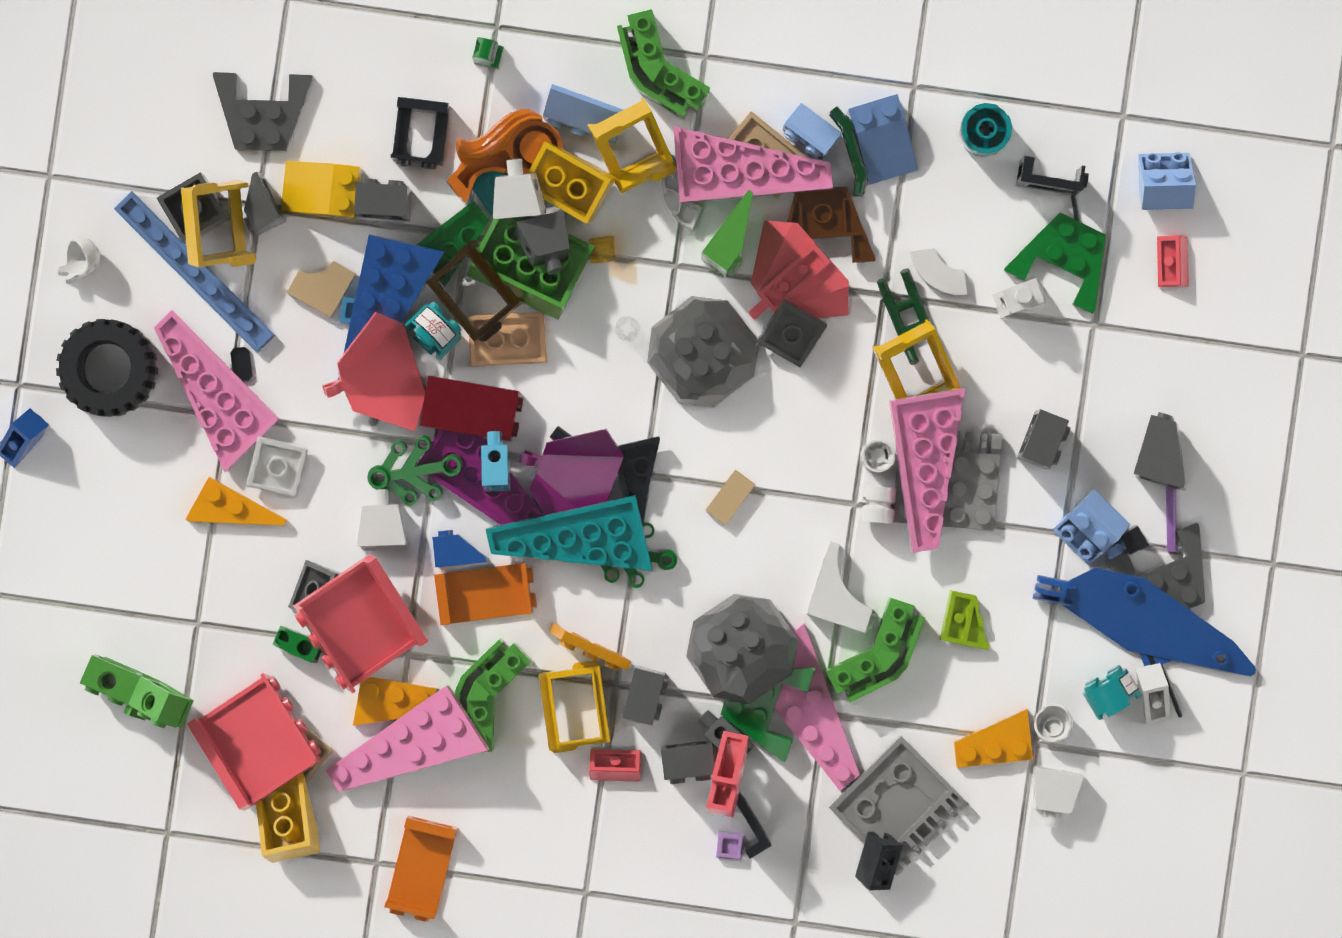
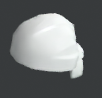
[58,237,100,284]

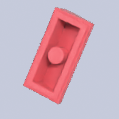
[1157,235,1189,287]
[589,749,641,781]

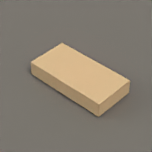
[705,469,756,525]

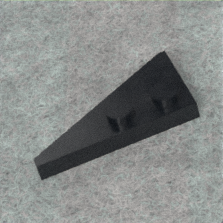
[618,435,660,519]

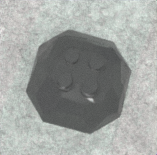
[647,296,758,408]
[686,594,799,704]

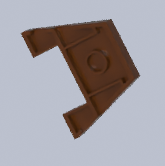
[787,186,876,263]

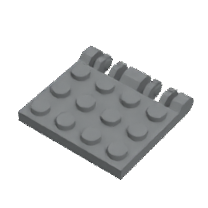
[893,431,1002,531]
[829,735,969,876]

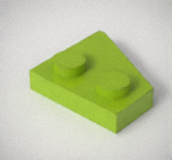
[939,590,989,650]

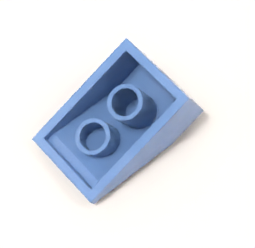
[847,94,918,185]

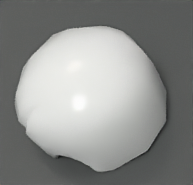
[1034,704,1073,744]

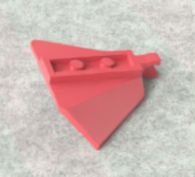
[748,220,849,320]
[322,312,425,431]

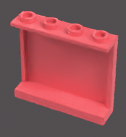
[293,554,429,694]
[186,673,322,811]

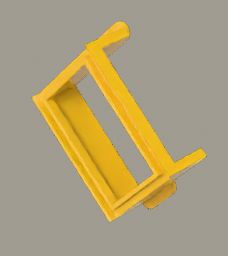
[587,97,677,194]
[181,179,256,267]
[872,319,961,399]
[538,660,611,753]

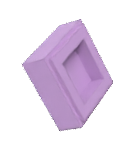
[716,831,744,860]

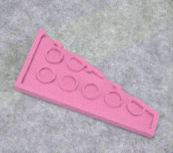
[673,126,833,203]
[154,310,280,473]
[889,388,966,553]

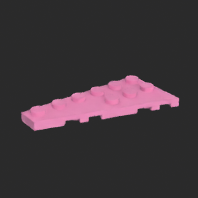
[775,623,860,791]
[325,685,490,792]

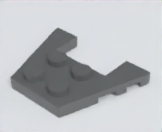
[213,72,313,152]
[1105,522,1205,609]

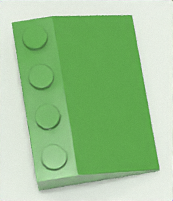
[701,190,753,278]
[467,216,594,320]

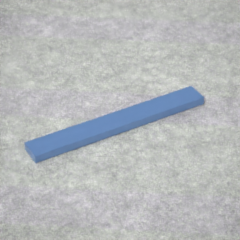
[114,191,276,353]

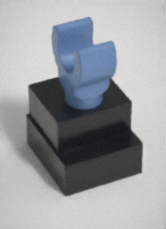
[1105,525,1149,560]

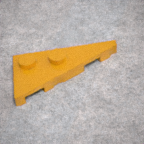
[185,477,288,526]

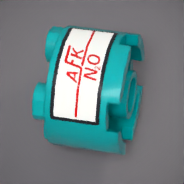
[959,103,1013,157]
[404,301,462,361]
[1082,665,1142,720]

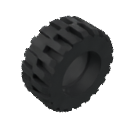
[56,319,159,417]

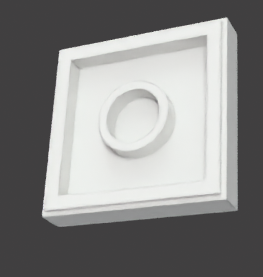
[246,436,308,498]

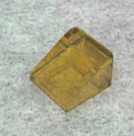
[589,235,616,264]

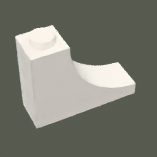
[806,541,876,633]

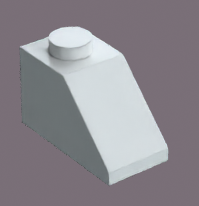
[1135,663,1171,724]

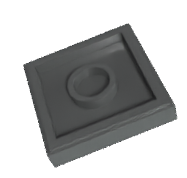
[757,298,827,368]

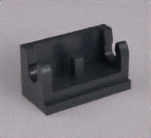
[855,832,903,891]

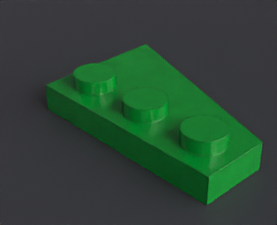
[416,200,489,287]

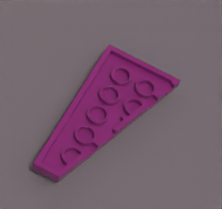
[416,430,543,525]

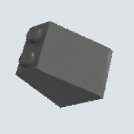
[1133,412,1187,491]

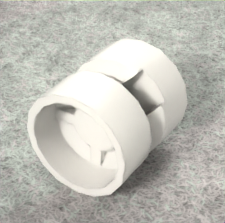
[860,439,895,473]
[861,485,897,524]

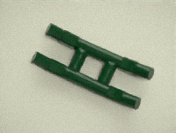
[829,106,868,197]
[876,268,931,365]

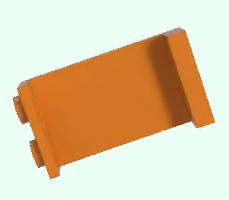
[434,563,537,626]
[384,815,458,922]

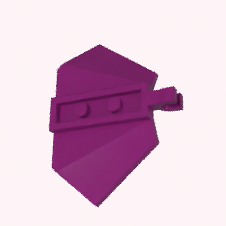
[519,428,624,515]

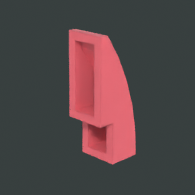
[706,731,749,818]

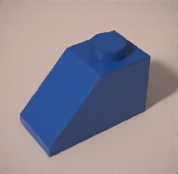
[0,408,49,468]
[432,530,488,568]

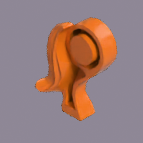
[446,109,563,203]

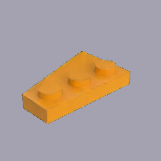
[548,622,632,671]
[353,676,438,726]
[953,708,1033,768]

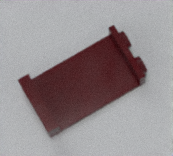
[419,375,524,442]

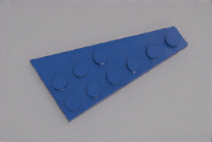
[338,234,445,380]

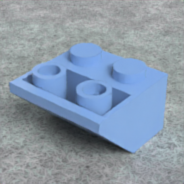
[782,103,842,160]
[1138,152,1196,210]
[1053,489,1131,565]

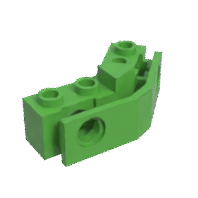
[617,9,710,120]
[825,597,925,702]
[455,638,532,752]
[79,654,194,729]

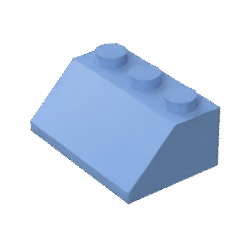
[543,84,624,144]

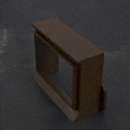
[426,240,525,342]

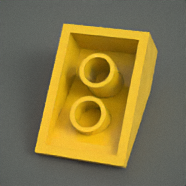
[528,141,617,224]
[280,161,362,220]
[256,773,320,863]

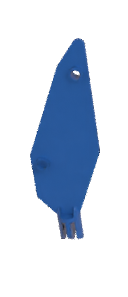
[1032,567,1256,676]

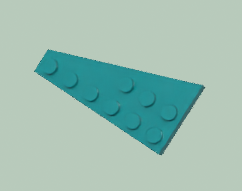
[485,495,653,571]

